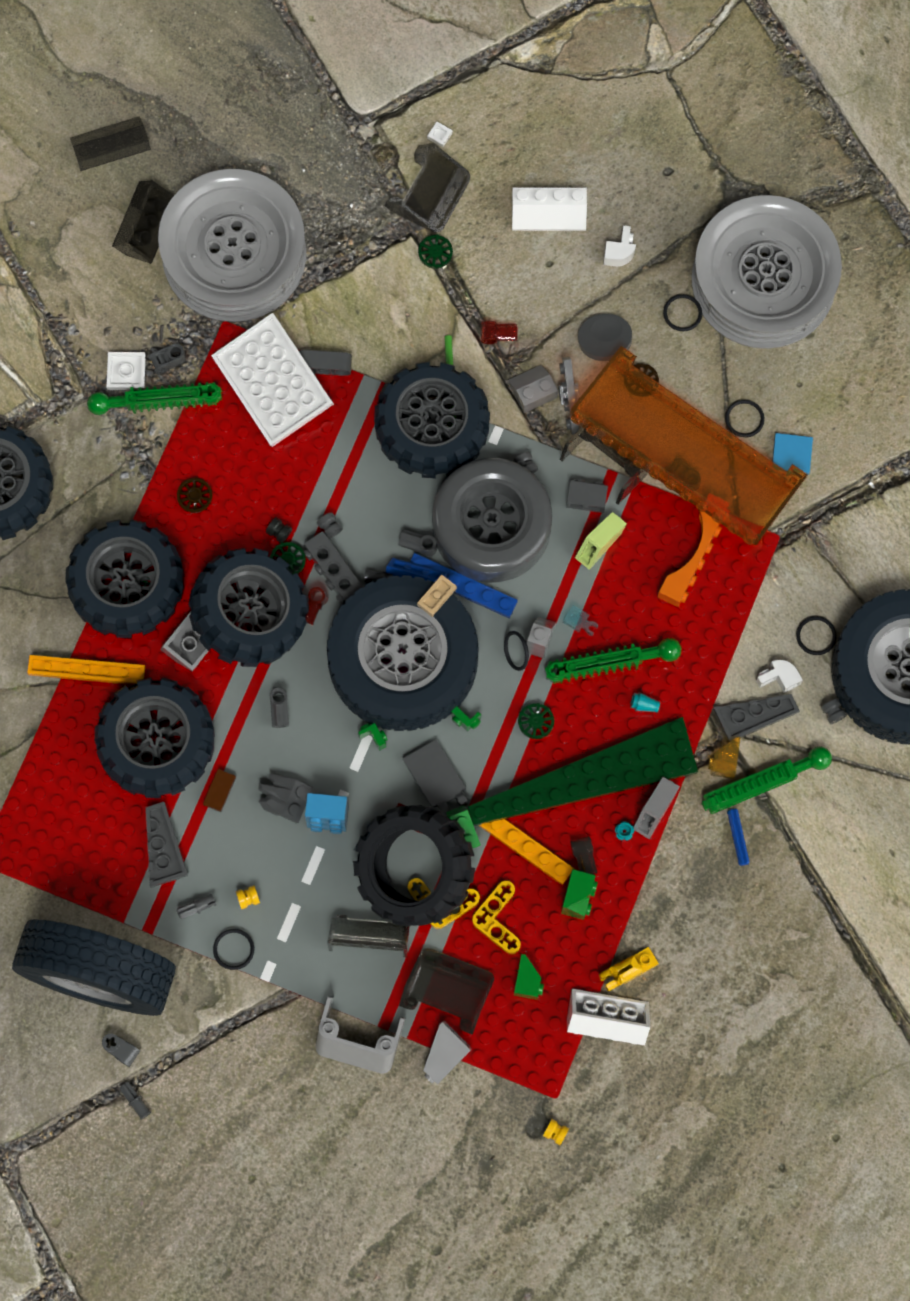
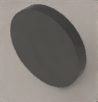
[578,314,632,361]

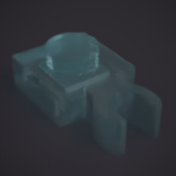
[563,605,598,636]

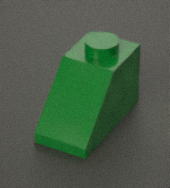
[514,954,544,1000]

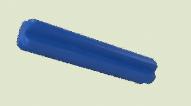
[727,809,750,866]

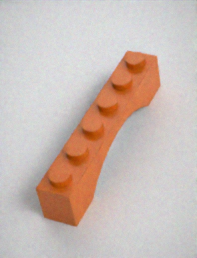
[658,494,730,607]

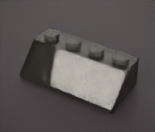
[70,116,151,171]
[112,180,174,264]

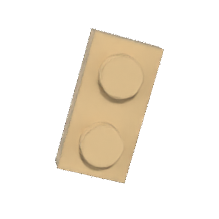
[417,575,457,617]

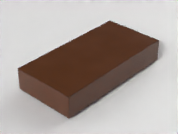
[203,769,236,812]

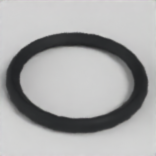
[663,294,703,332]
[725,400,765,438]
[796,616,837,655]
[504,631,529,671]
[213,929,255,970]

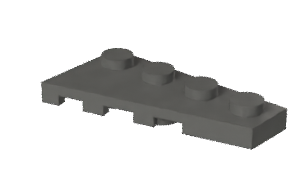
[713,694,800,743]
[146,802,188,888]

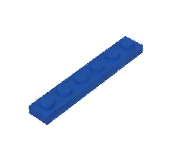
[410,553,518,619]

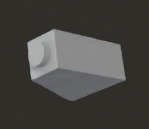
[527,617,556,658]
[634,777,680,839]
[423,1021,472,1084]

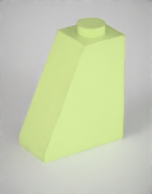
[575,512,627,570]

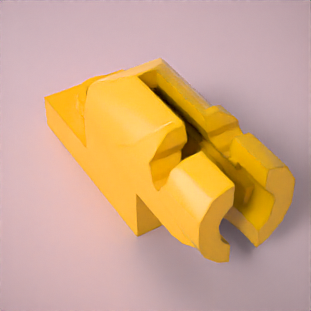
[599,947,659,992]

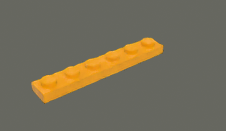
[27,655,145,685]
[478,801,574,886]

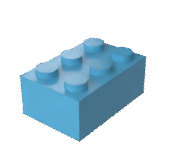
[305,793,349,834]

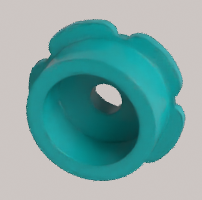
[615,822,634,841]

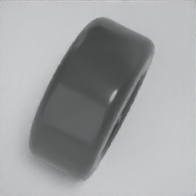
[432,458,552,583]

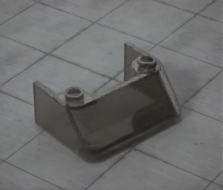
[560,424,650,505]

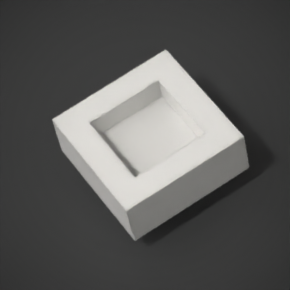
[427,122,453,148]

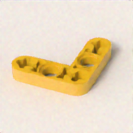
[408,878,480,929]
[472,881,521,954]

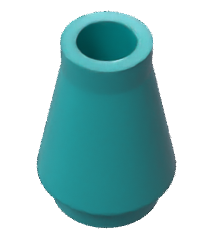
[630,692,660,713]

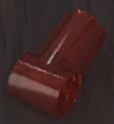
[481,321,518,344]

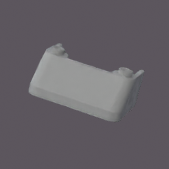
[315,996,406,1074]

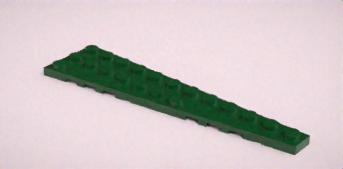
[468,717,698,826]

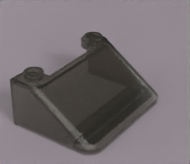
[385,143,470,233]
[327,914,410,958]
[399,948,494,1035]

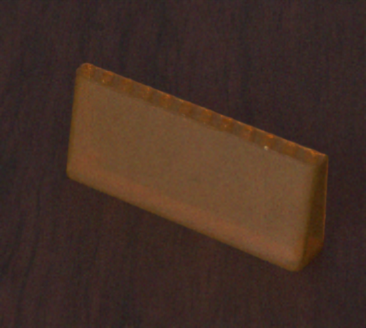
[569,346,808,545]

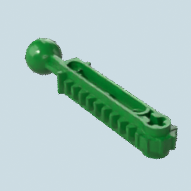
[87,382,222,416]
[545,638,682,684]
[702,746,832,814]

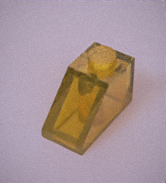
[708,737,740,779]

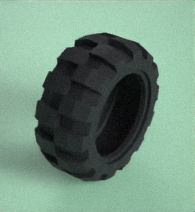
[353,805,475,926]

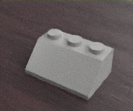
[160,612,208,671]

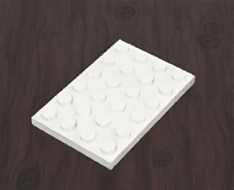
[211,313,334,447]

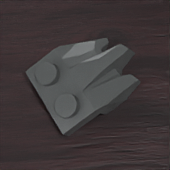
[259,773,313,823]

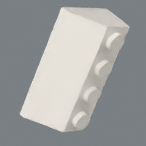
[512,188,587,231]
[567,989,650,1045]

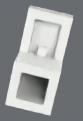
[604,226,636,267]
[756,660,803,693]

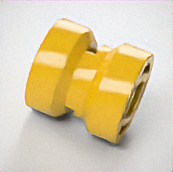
[236,885,260,910]
[543,1119,570,1146]

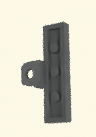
[558,357,580,435]

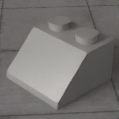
[507,365,558,413]

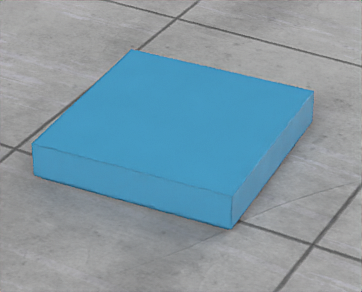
[772,433,813,475]

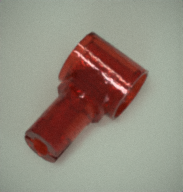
[305,587,328,625]

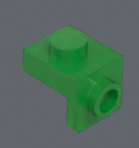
[451,706,481,732]
[358,723,388,751]

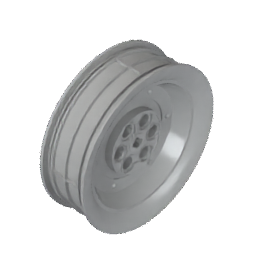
[158,169,306,322]
[692,195,842,349]

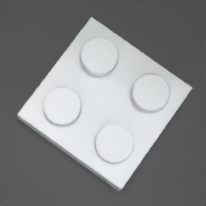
[107,352,146,390]

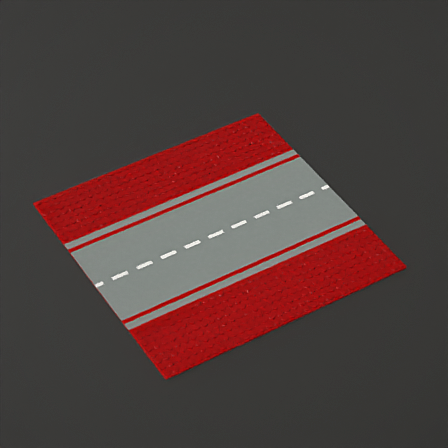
[0,321,780,1099]

